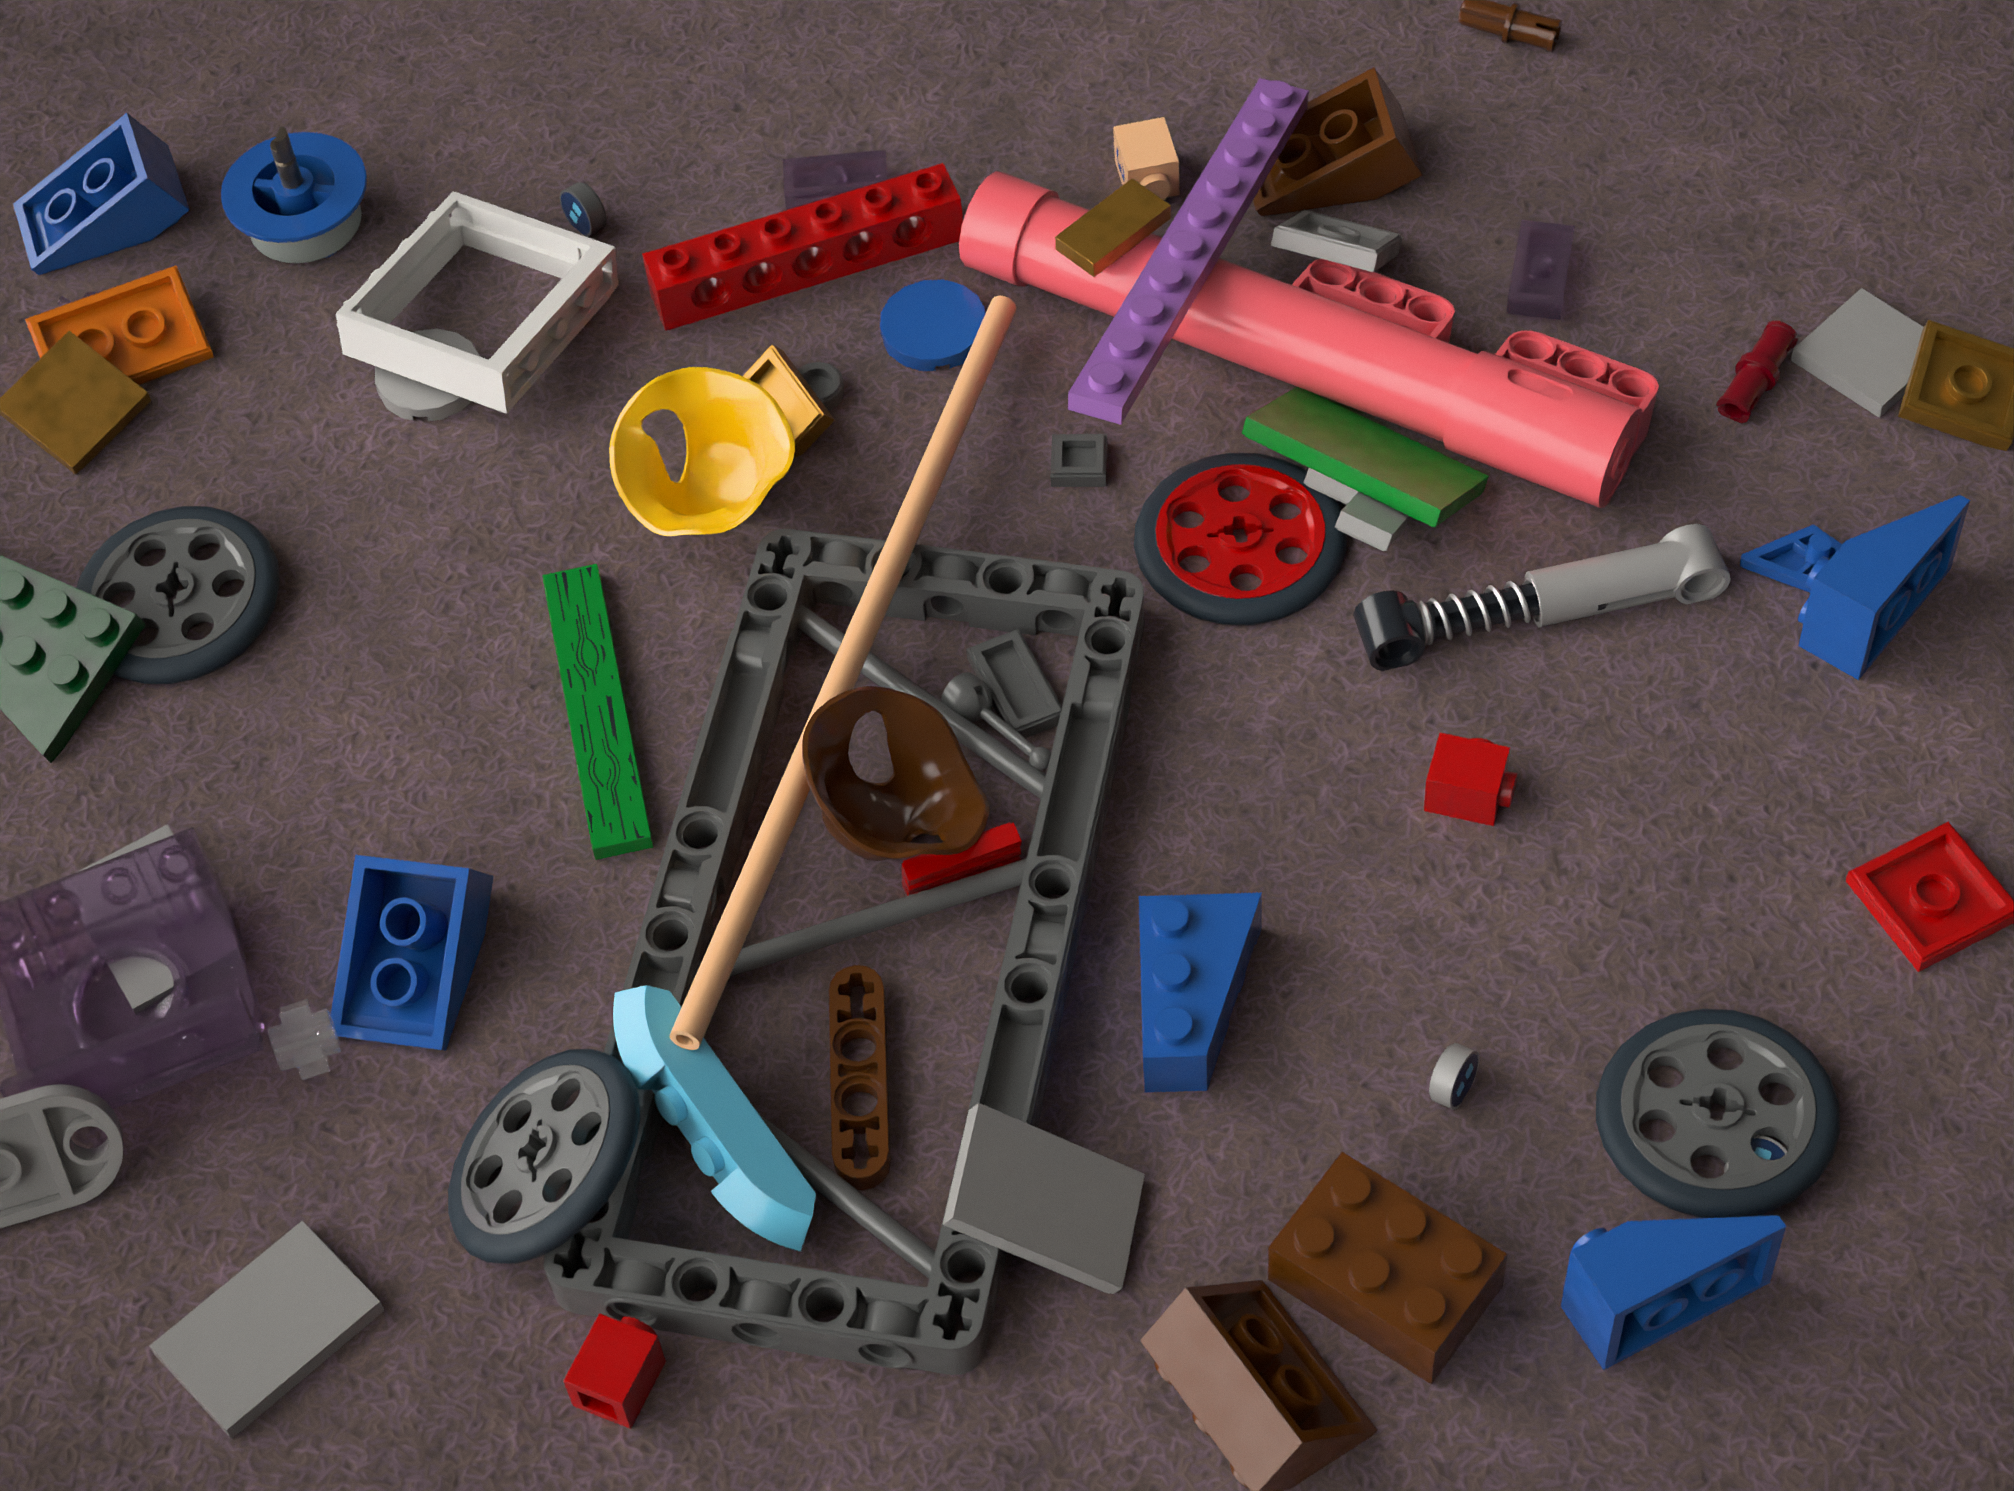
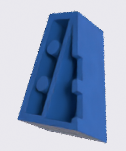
[1139,892,1262,1092]

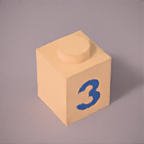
[1113,117,1179,200]

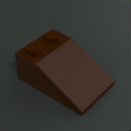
[1253,67,1422,217]

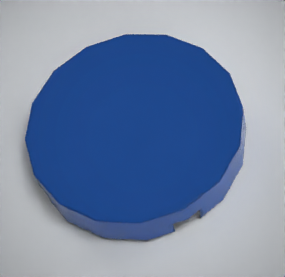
[880,280,986,371]

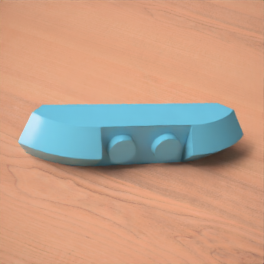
[613,985,816,1252]

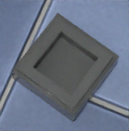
[1050,434,1107,487]

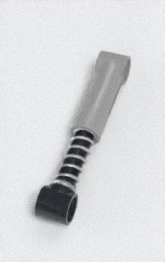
[1353,524,1731,671]

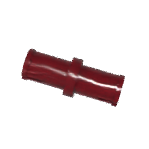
[1716,321,1798,424]

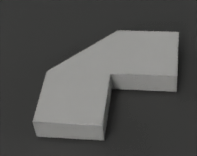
[1304,468,1409,551]

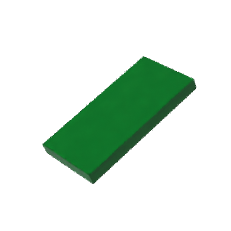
[1242,387,1489,527]

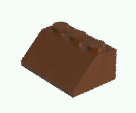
[1140,1280,1378,1491]

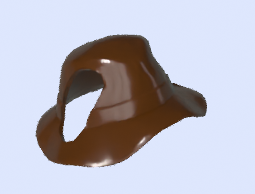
[802,686,990,861]

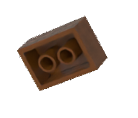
[1268,1152,1507,1385]

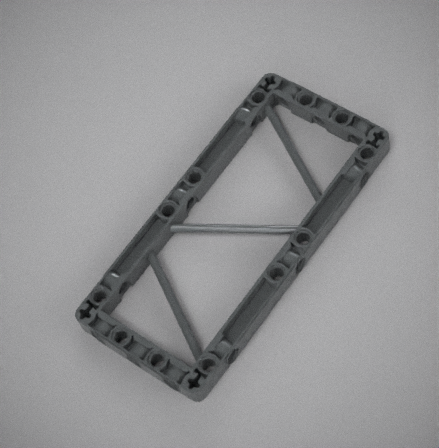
[544,529,1145,1375]

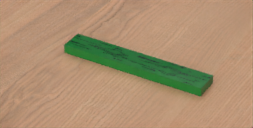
[542,564,653,860]

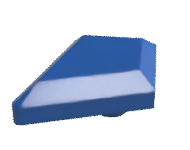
[1739,524,1842,593]

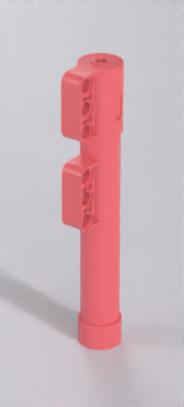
[959,171,1659,508]

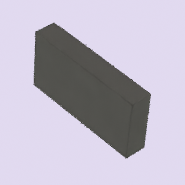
[966,629,1062,738]

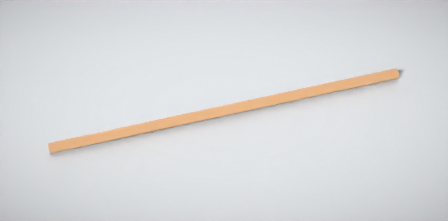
[670,296,1017,1050]

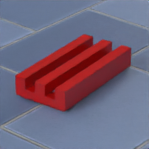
[901,822,1022,896]

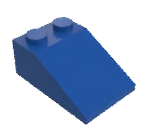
[13,113,189,275]
[1798,495,1970,680]
[327,855,494,1051]
[1561,1216,1786,1370]

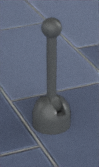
[941,672,1051,770]

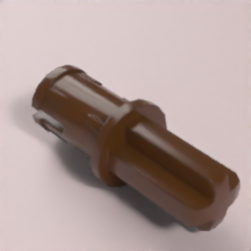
[1458,0,1563,52]

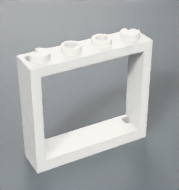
[336,191,619,414]

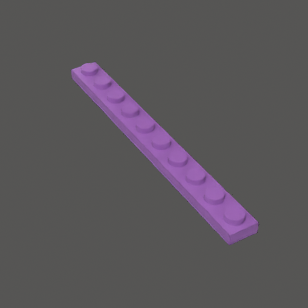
[1068,78,1309,425]

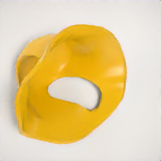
[609,367,795,536]

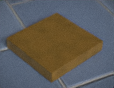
[1898,320,2014,451]
[0,331,151,474]

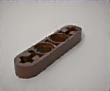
[829,965,891,1190]

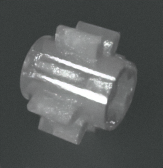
[268,999,342,1080]

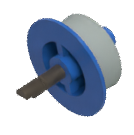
[221,127,367,263]

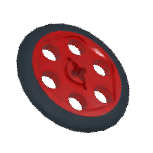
[1134,453,1347,625]

